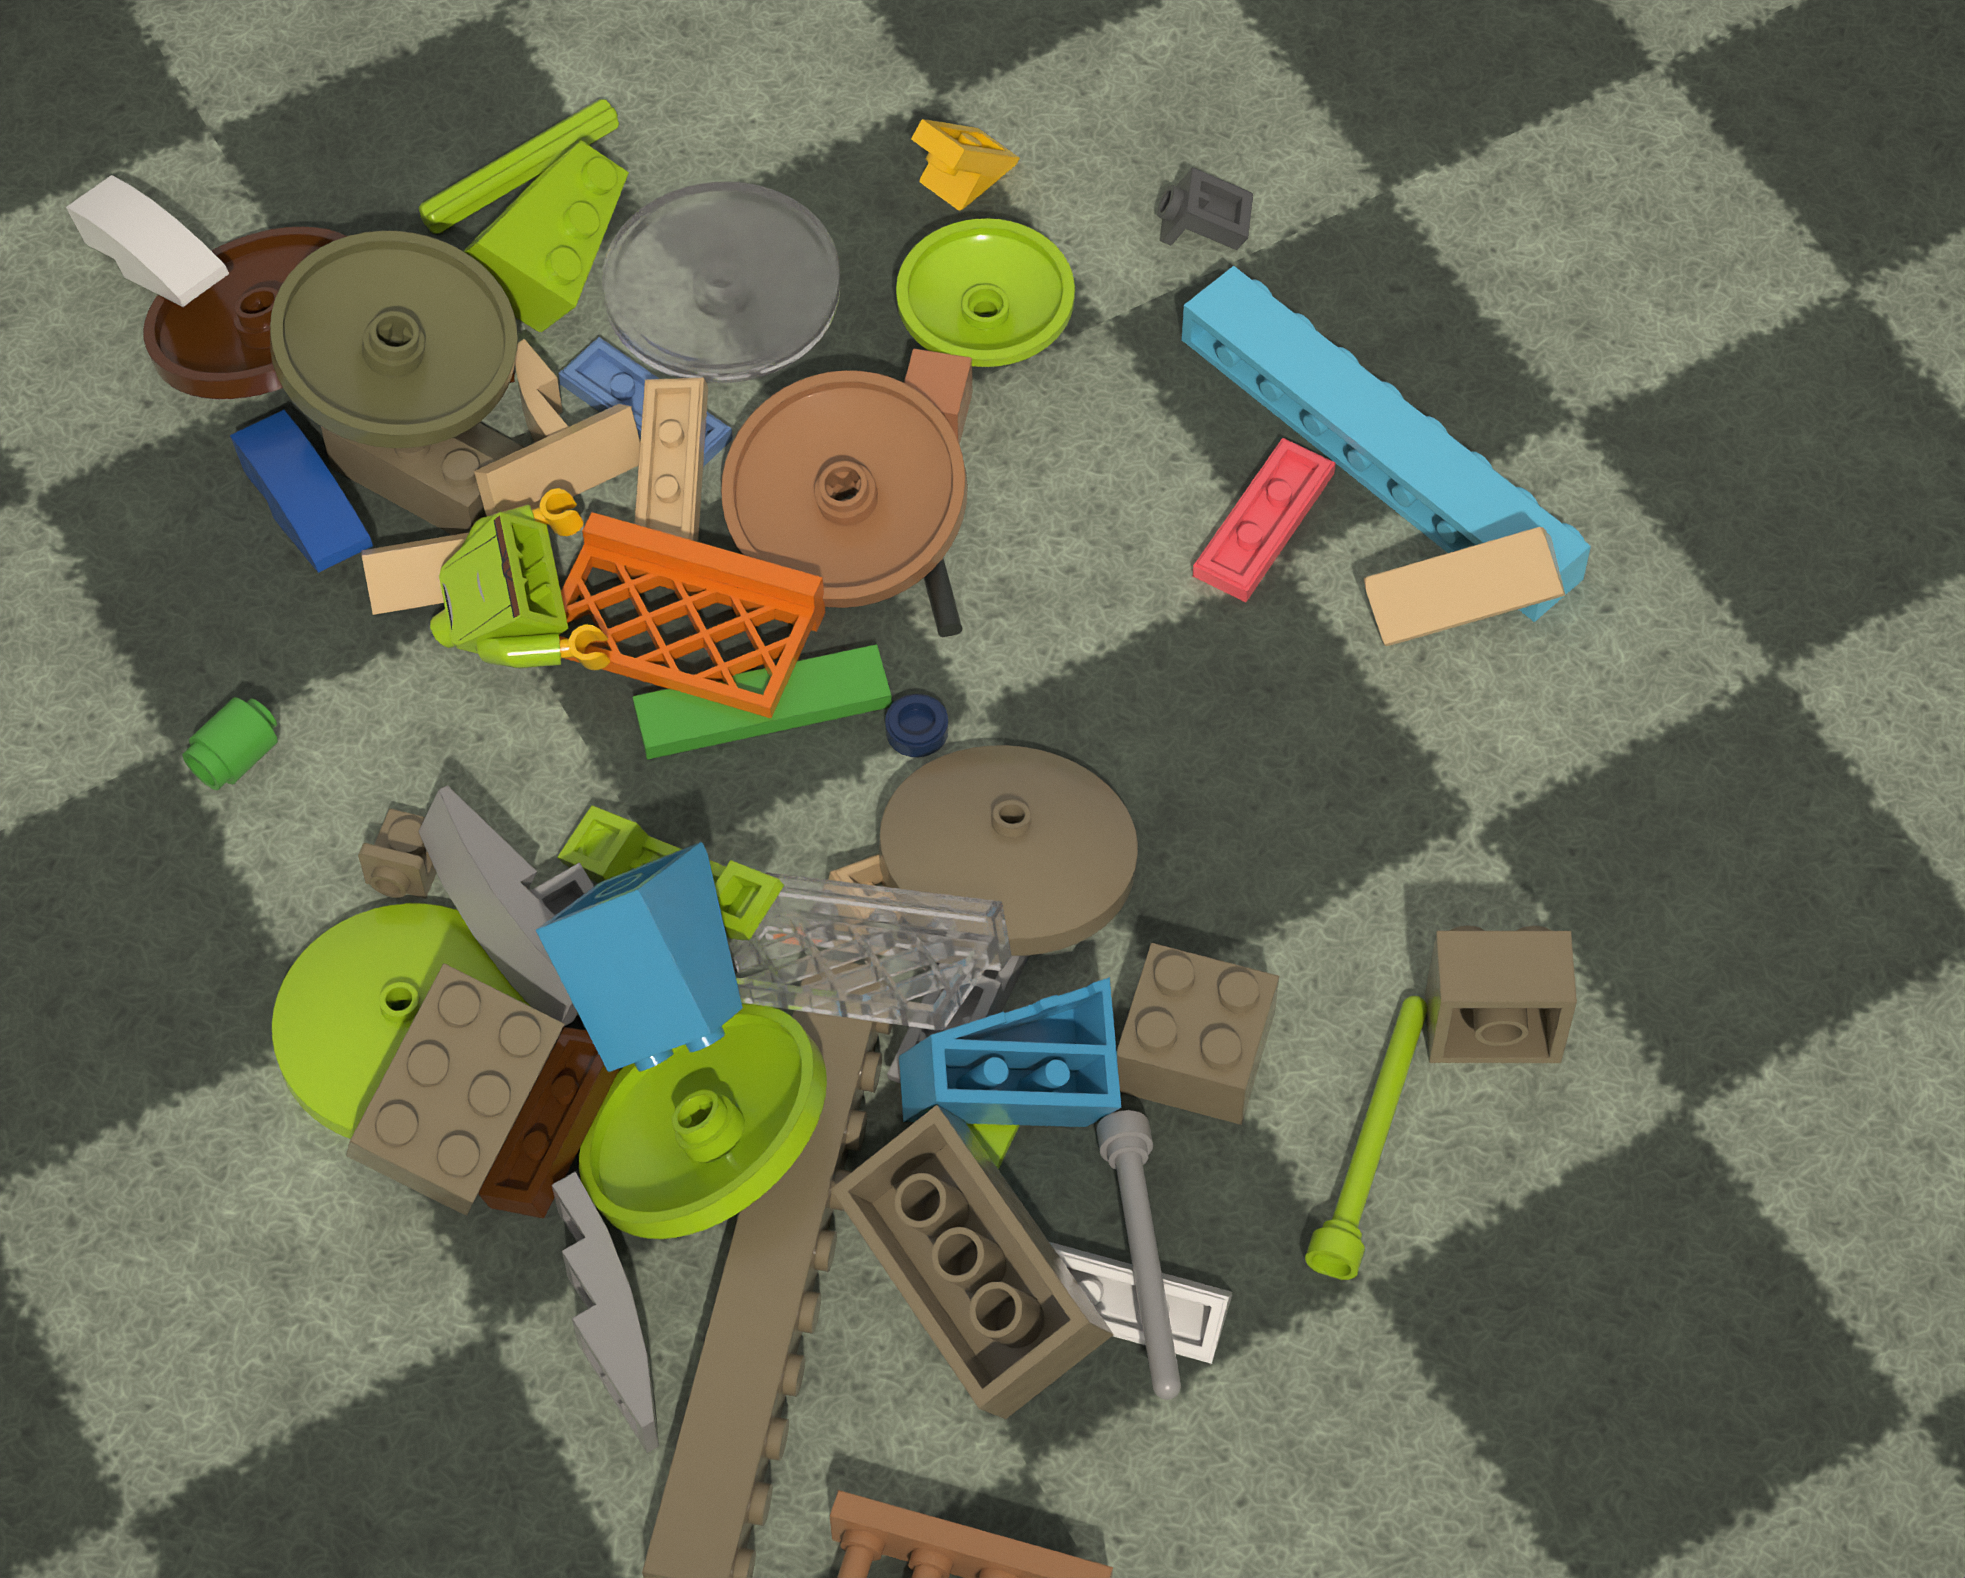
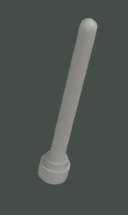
[1096,1110,1181,1400]

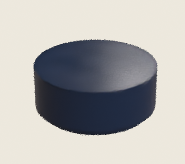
[885,694,948,757]

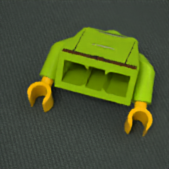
[430,488,610,670]

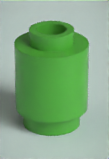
[182,697,278,790]

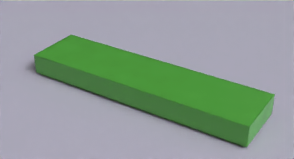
[633,644,892,760]

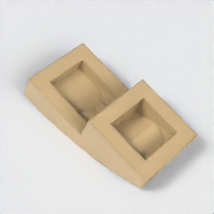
[515,339,568,443]

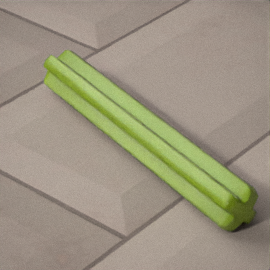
[419,99,619,234]

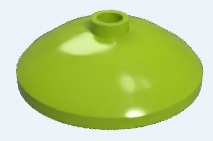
[896,218,1075,367]

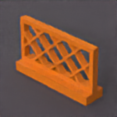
[559,512,825,718]

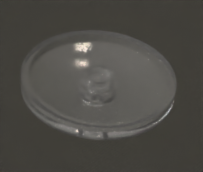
[602,182,840,384]

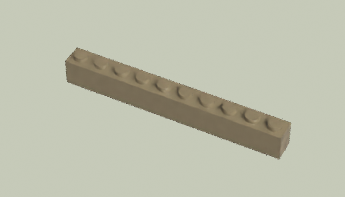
[642,954,897,1578]

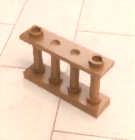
[830,1490,1113,1578]

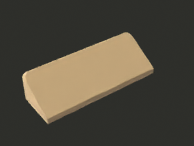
[1364,527,1565,646]

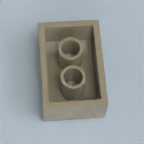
[346,963,564,1216]

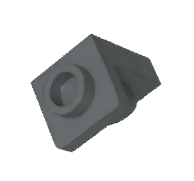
[1157,167,1253,250]

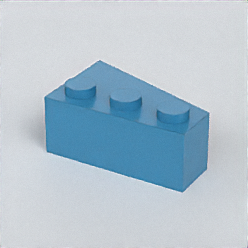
[899,977,1121,1127]

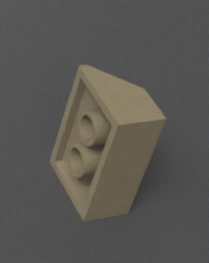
[321,423,525,535]

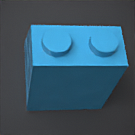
[536,842,743,1072]

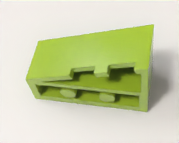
[463,140,629,332]

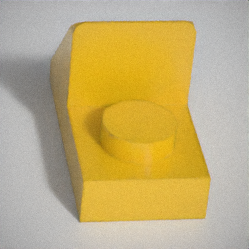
[911,119,1020,211]

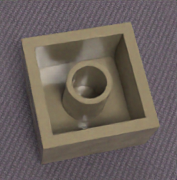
[1425,926,1577,1063]
[1117,943,1279,1125]

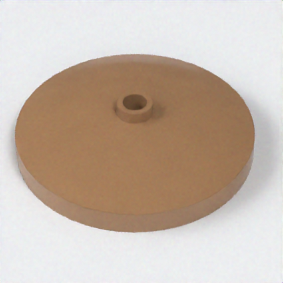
[721,371,968,608]

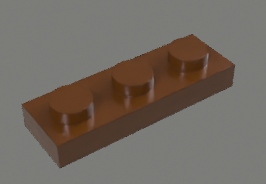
[478,1027,620,1219]

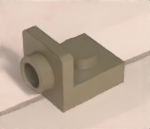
[358,808,437,898]

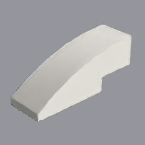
[66,175,229,307]

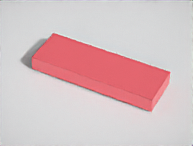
[1193,438,1336,602]

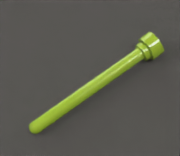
[1305,996,1427,1280]

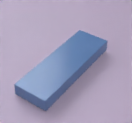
[558,337,733,467]

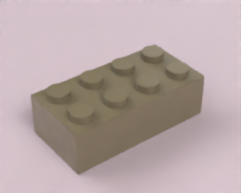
[830,1105,1114,1419]

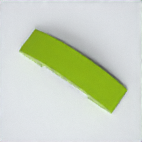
[557,805,784,940]

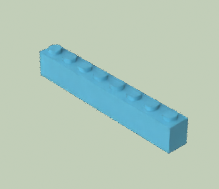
[1182,266,1591,622]

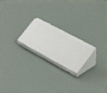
[1049,1242,1233,1364]

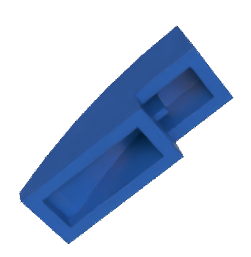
[230,410,373,573]

